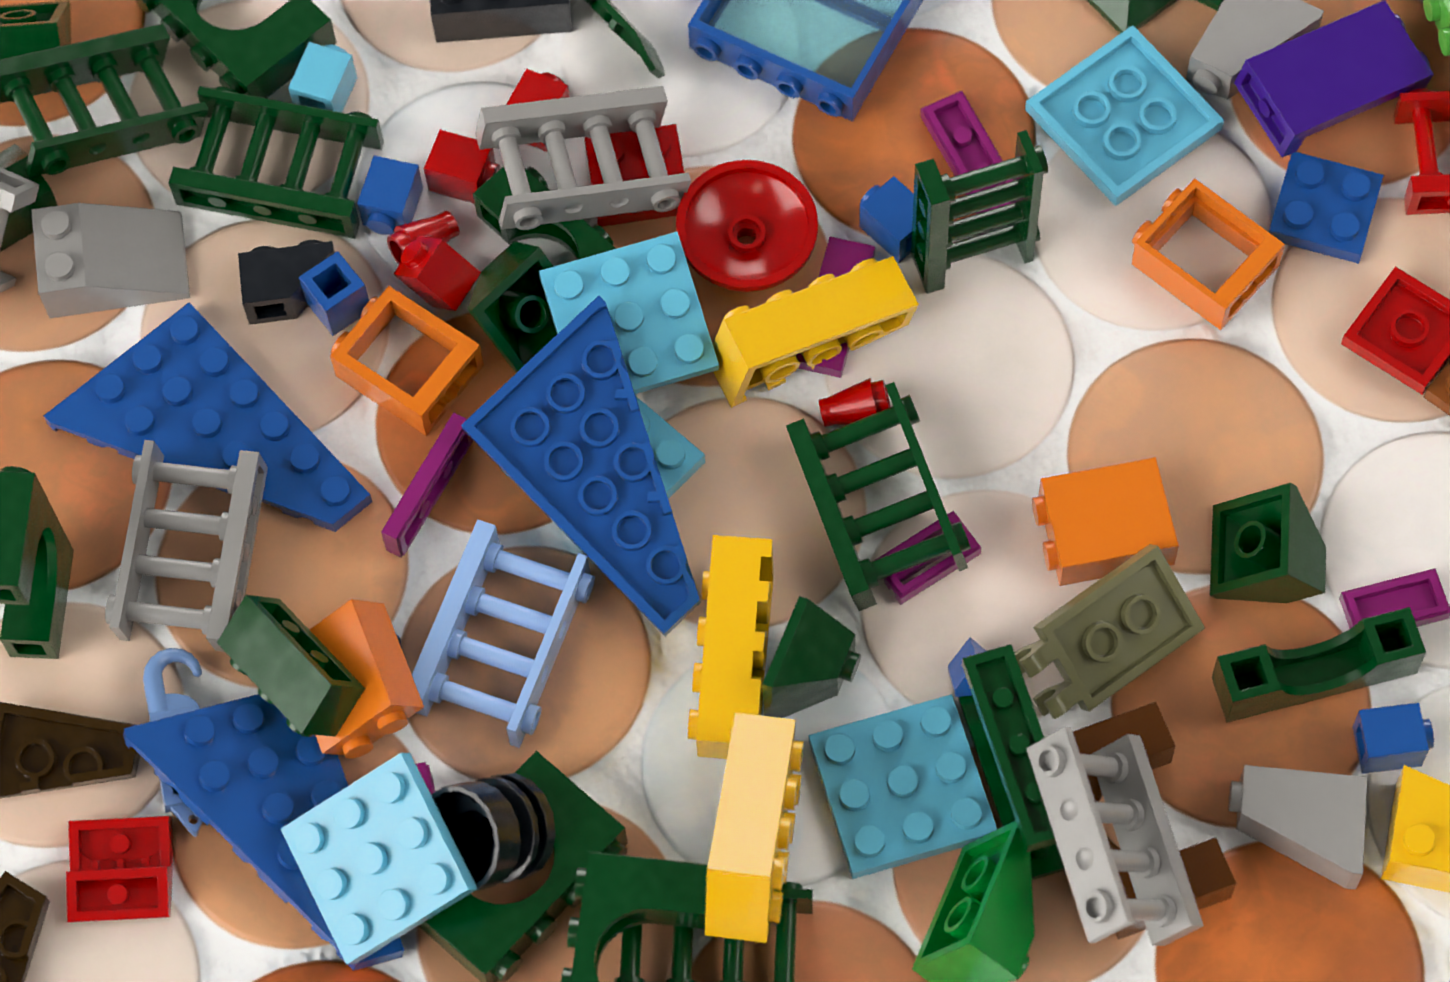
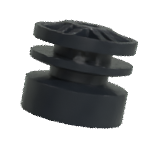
[431,773,556,892]

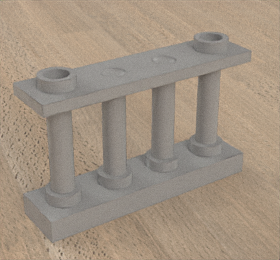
[475,86,691,230]
[105,440,268,652]
[1026,727,1204,946]

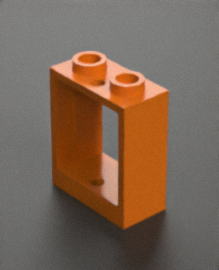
[1131,178,1285,330]
[330,286,484,436]

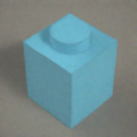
[288,42,357,113]

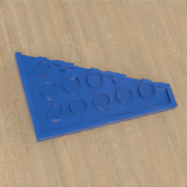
[461,295,701,637]
[44,302,372,532]
[123,694,404,971]

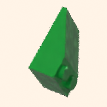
[912,821,1035,982]

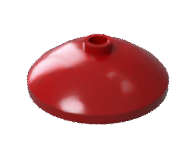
[676,160,818,292]

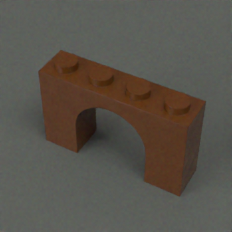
[1073,702,1236,940]

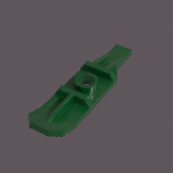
[584,0,665,79]

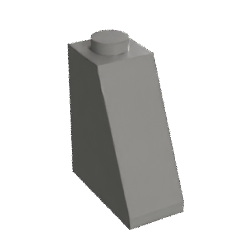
[1186,0,1324,99]
[1228,765,1367,890]

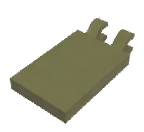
[1014,544,1205,719]

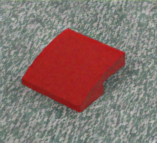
[66,816,173,922]

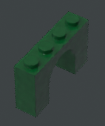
[135,0,337,99]
[0,466,74,659]
[418,751,628,982]
[561,851,708,982]

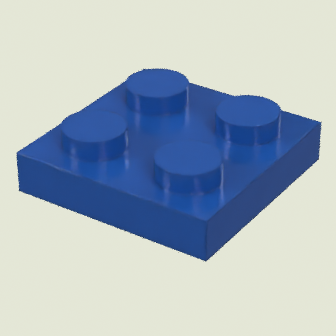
[1269,152,1384,264]

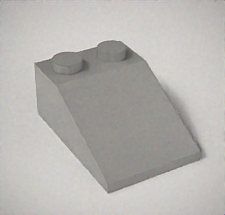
[32,203,190,318]

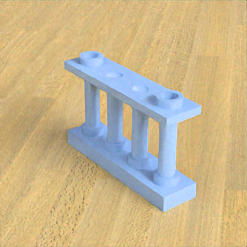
[412,519,595,748]

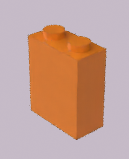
[1032,457,1179,586]
[310,599,424,759]

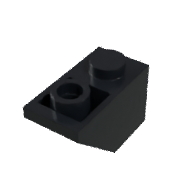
[238,240,336,325]

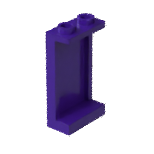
[1234,0,1434,158]

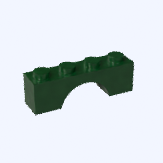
[473,166,616,260]
[1211,607,1426,723]

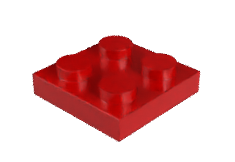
[584,124,684,227]
[1341,266,1450,395]

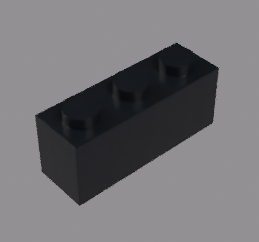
[430,0,573,43]

